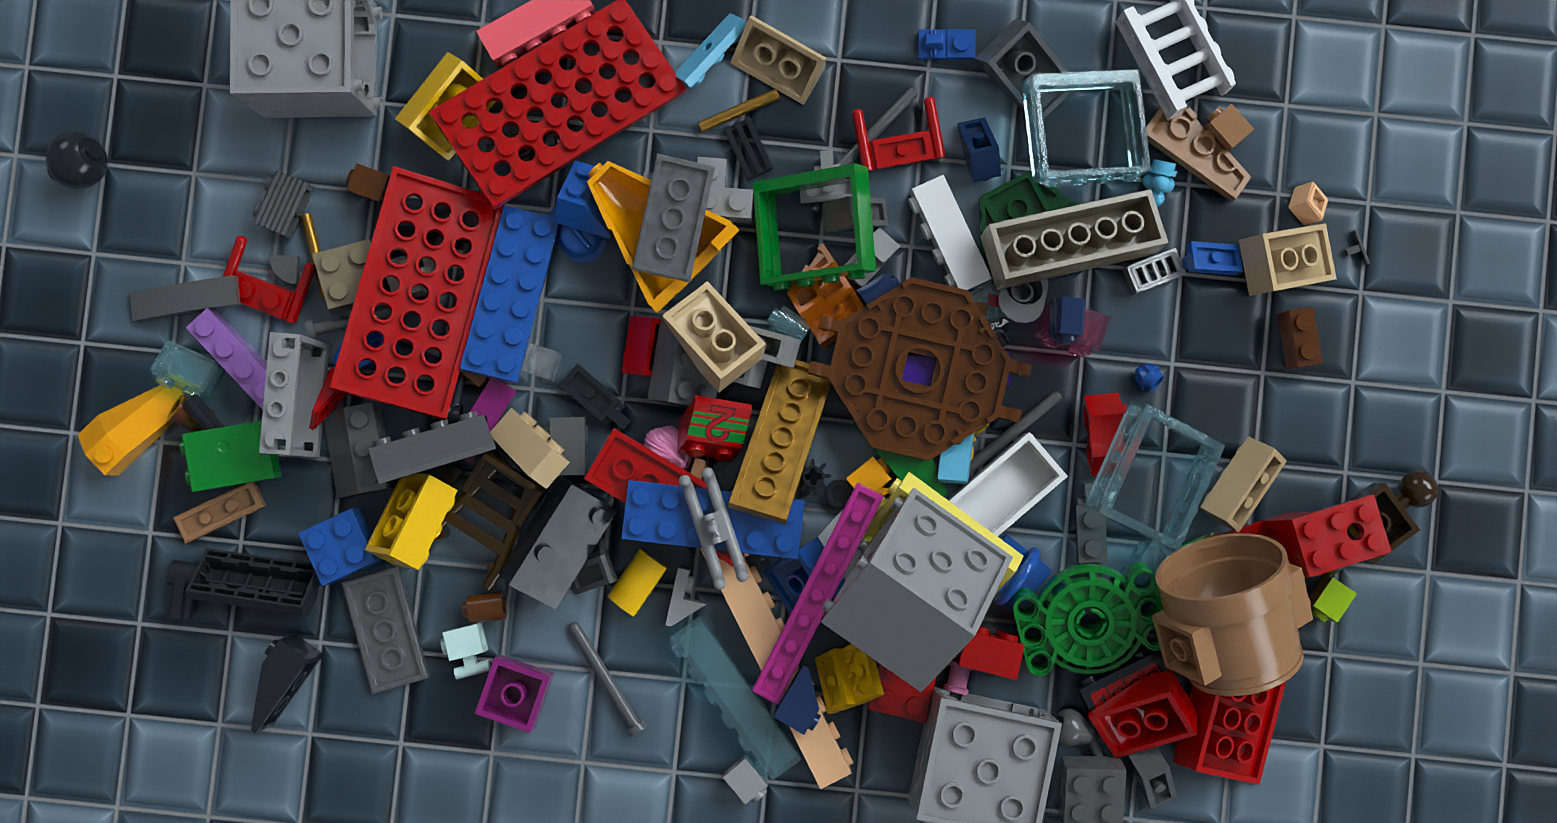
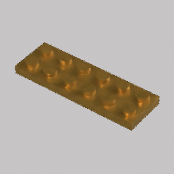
[728,360,831,525]

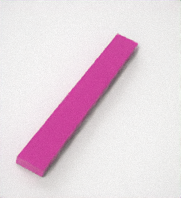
[752,482,884,705]

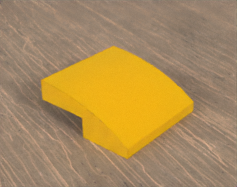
[815,644,884,714]

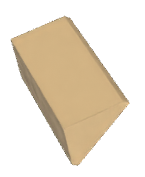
[730,15,826,105]

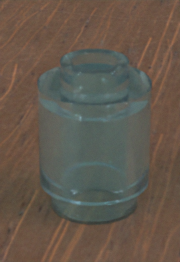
[767,306,811,344]

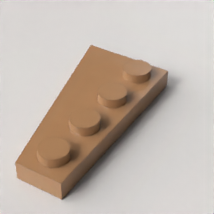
[1140,107,1251,202]

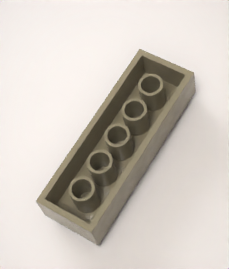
[980,189,1168,290]

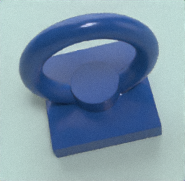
[992,534,1052,613]

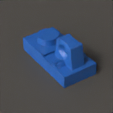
[918,29,976,60]
[1182,241,1243,276]

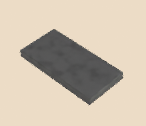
[632,153,715,283]
[342,566,430,694]

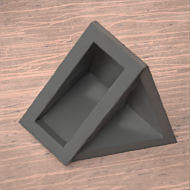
[572,535,618,595]

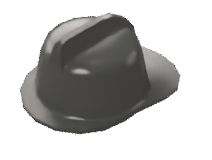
[998,279,1048,324]

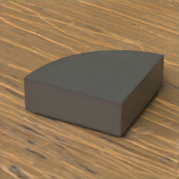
[269,255,301,285]

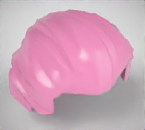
[644,425,692,471]

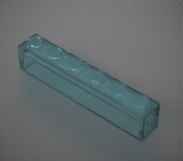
[670,615,801,781]

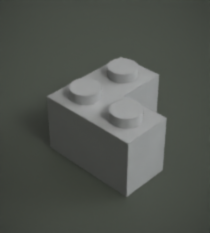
[698,157,754,224]
[733,326,801,388]

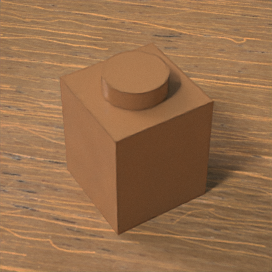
[1204,104,1254,151]

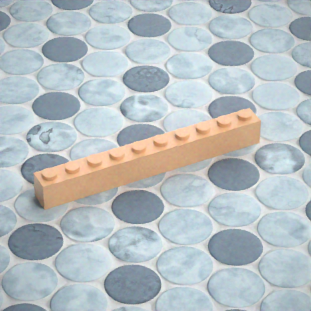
[700,548,854,789]

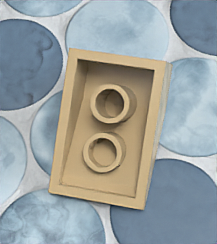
[1239,223,1337,296]
[662,281,766,392]

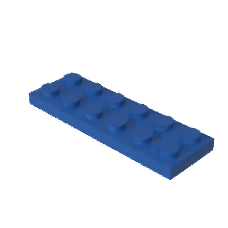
[460,205,560,384]
[622,480,805,559]

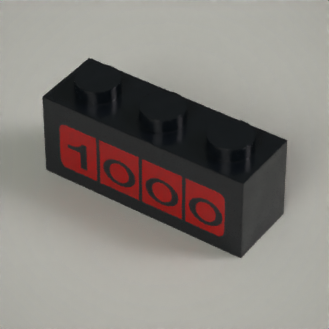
[1074,647,1167,715]

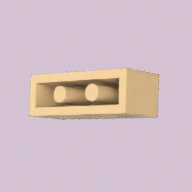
[490,408,570,489]
[1200,436,1287,533]

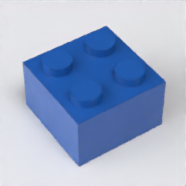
[298,508,383,586]

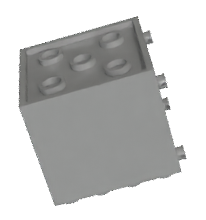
[230,0,383,118]
[821,488,1013,692]
[908,686,1062,823]

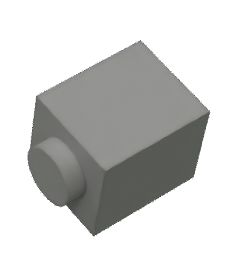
[723,754,768,804]

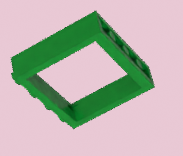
[753,163,876,291]

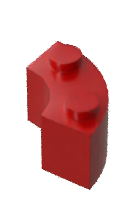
[1083,393,1132,477]

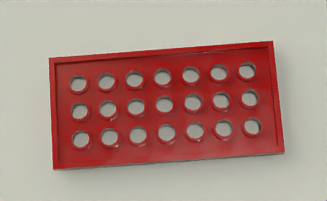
[429,0,686,210]
[329,166,505,420]

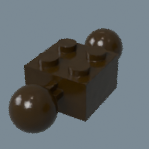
[1320,471,1438,576]

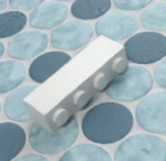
[908,175,992,291]

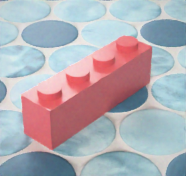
[476,0,596,68]

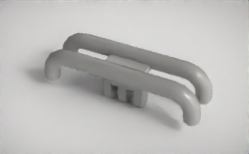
[679,467,748,590]

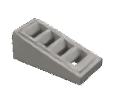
[1122,248,1186,295]

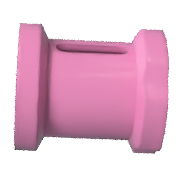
[943,660,974,695]

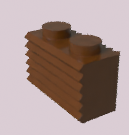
[1277,307,1324,370]

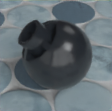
[46,131,108,189]

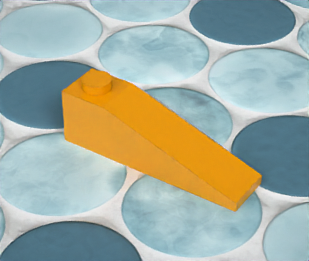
[78,376,201,476]

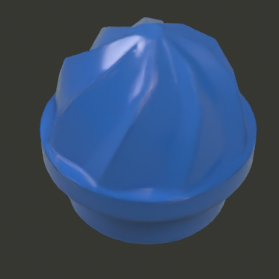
[1135,363,1165,393]

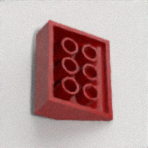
[1172,681,1286,785]

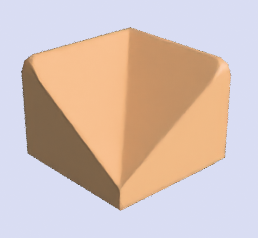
[1288,181,1328,225]

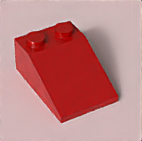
[1088,669,1197,758]

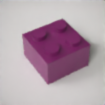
[475,654,554,733]

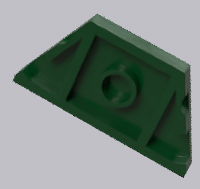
[978,170,1079,260]

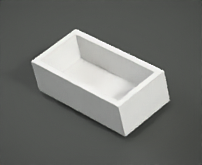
[947,432,1068,537]

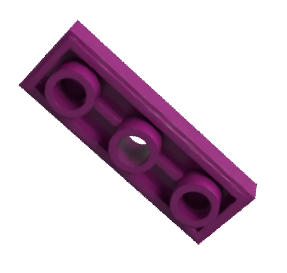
[463,378,517,465]

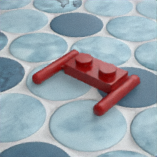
[852,96,946,172]
[222,236,316,324]

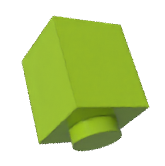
[1309,576,1357,623]

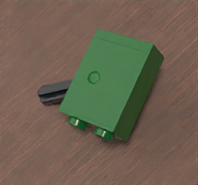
[180,394,282,492]

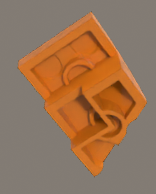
[787,243,864,349]

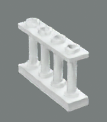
[1115,0,1236,120]

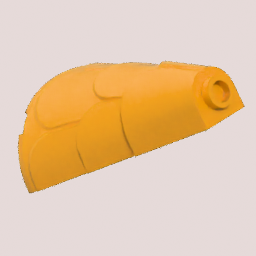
[587,161,739,313]

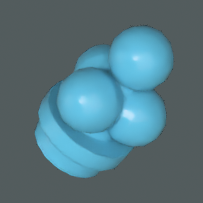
[1143,159,1177,206]

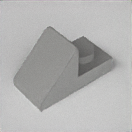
[845,227,900,287]
[665,567,707,626]

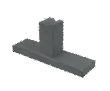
[1344,229,1370,265]

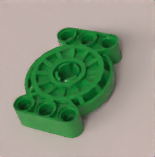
[1012,562,1163,676]

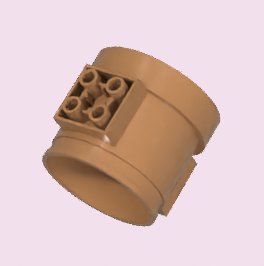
[1152,533,1313,696]

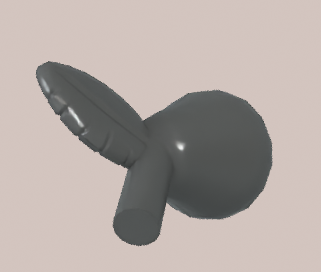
[1055,709,1106,756]

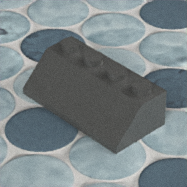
[368,411,496,484]

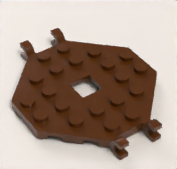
[808,277,1032,461]

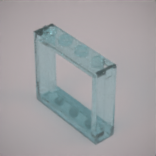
[1022,69,1151,187]
[1083,401,1225,550]

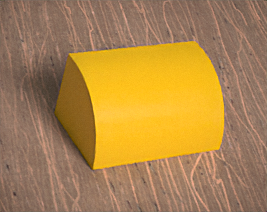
[608,548,668,617]

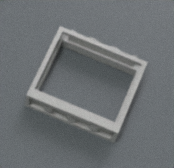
[259,332,330,458]

